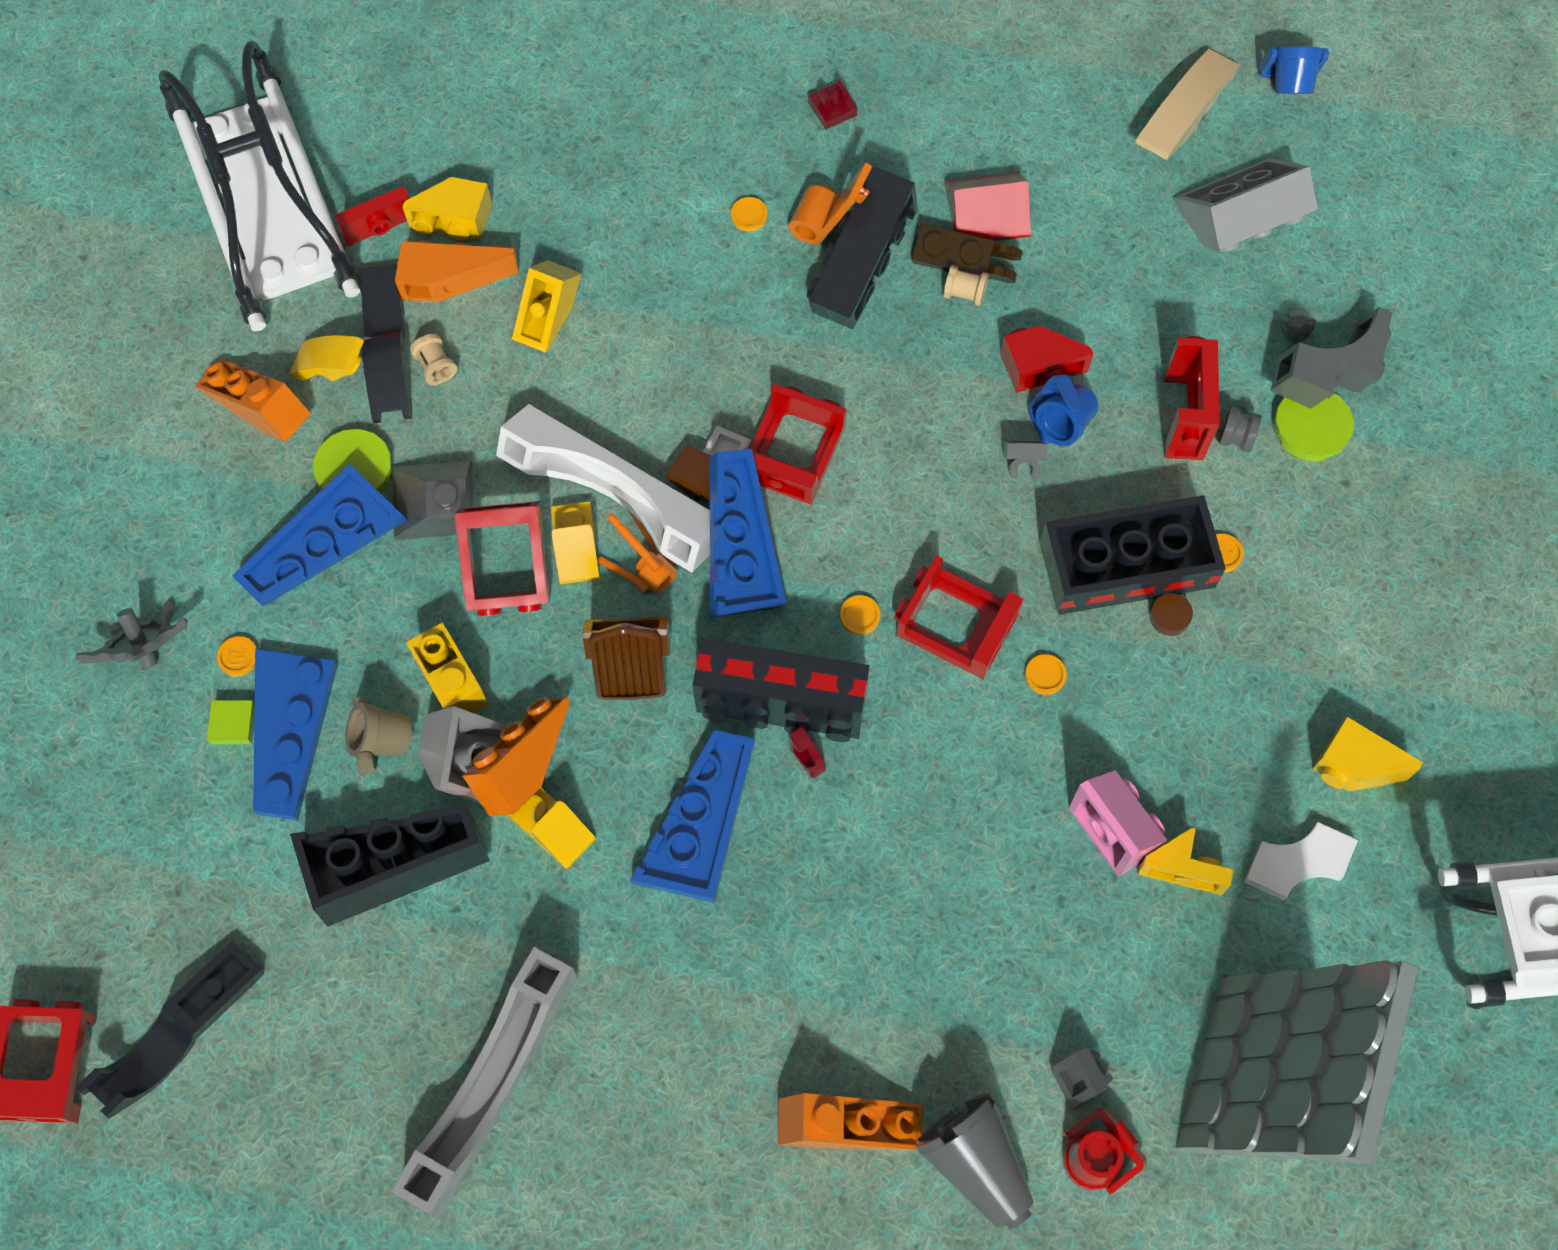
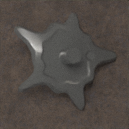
[76,600,188,669]

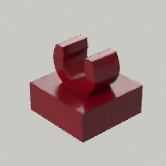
[808,81,858,130]

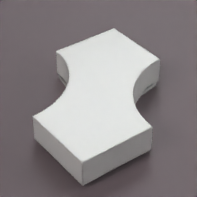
[1244,822,1358,900]

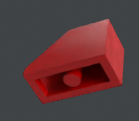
[1000,326,1093,393]

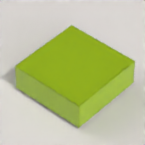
[207,700,255,744]

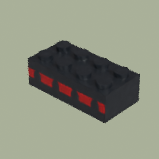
[1040,495,1226,615]
[692,638,870,742]

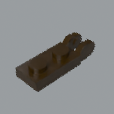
[912,224,1023,283]

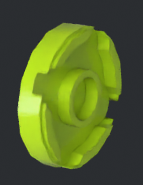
[1273,393,1354,462]
[313,429,393,493]

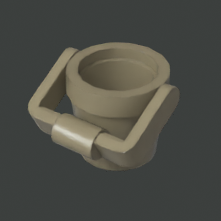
[345,696,412,775]

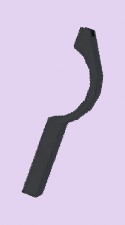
[359,264,412,424]
[76,941,264,1119]

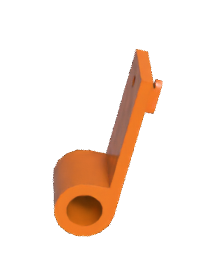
[788,162,872,245]

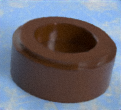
[1150,593,1193,636]

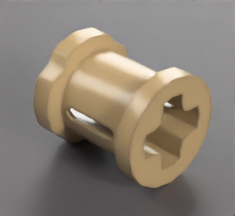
[943,265,989,307]
[410,334,457,386]

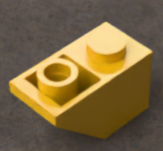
[403,177,492,241]
[406,622,489,713]

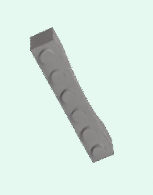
[391,947,578,1219]

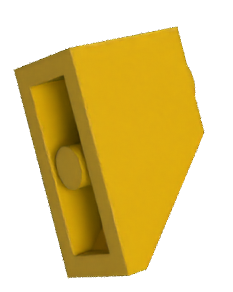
[512,260,582,353]
[1313,717,1423,791]

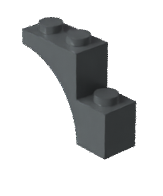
[1271,307,1392,408]

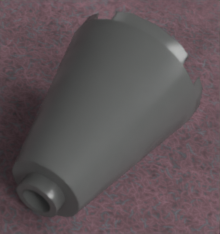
[915,1093,1034,1229]

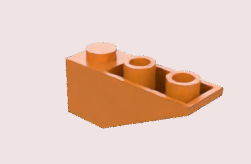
[395,240,519,302]
[195,359,311,442]
[462,697,570,816]
[778,1093,922,1150]

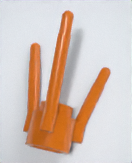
[598,510,678,594]

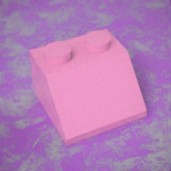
[1069,770,1167,877]

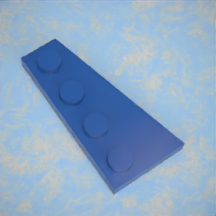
[710,449,787,619]
[232,464,407,606]
[253,649,338,821]
[630,730,755,903]

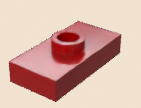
[334,186,410,246]

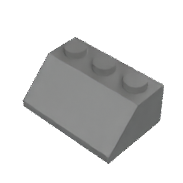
[1174,158,1318,252]

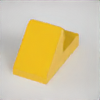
[551,502,600,584]
[506,788,596,870]
[1137,827,1233,895]

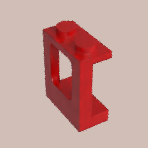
[1164,336,1219,460]
[749,383,847,505]
[894,555,1024,680]
[0,999,97,1124]

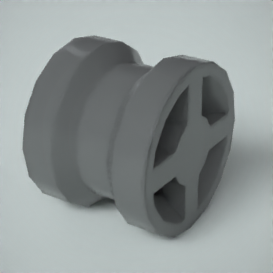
[1219,407,1262,453]

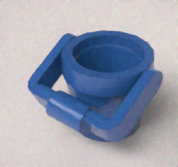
[1260,47,1329,94]
[1028,374,1098,446]

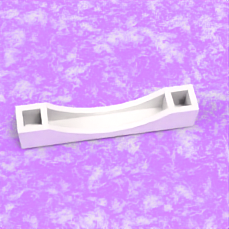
[496,404,710,573]

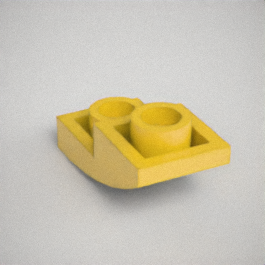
[289,335,364,382]

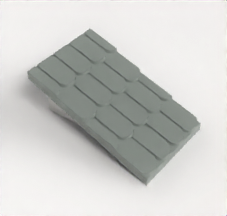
[1175,960,1419,1164]

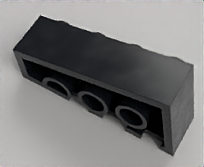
[807,166,918,330]
[290,805,490,927]

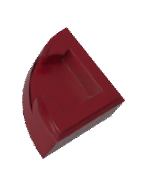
[789,726,826,778]

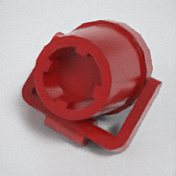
[1063,1107,1147,1195]

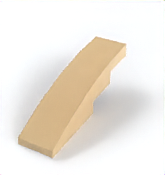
[1135,49,1240,160]

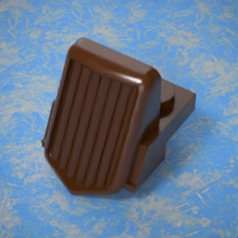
[582,616,672,700]

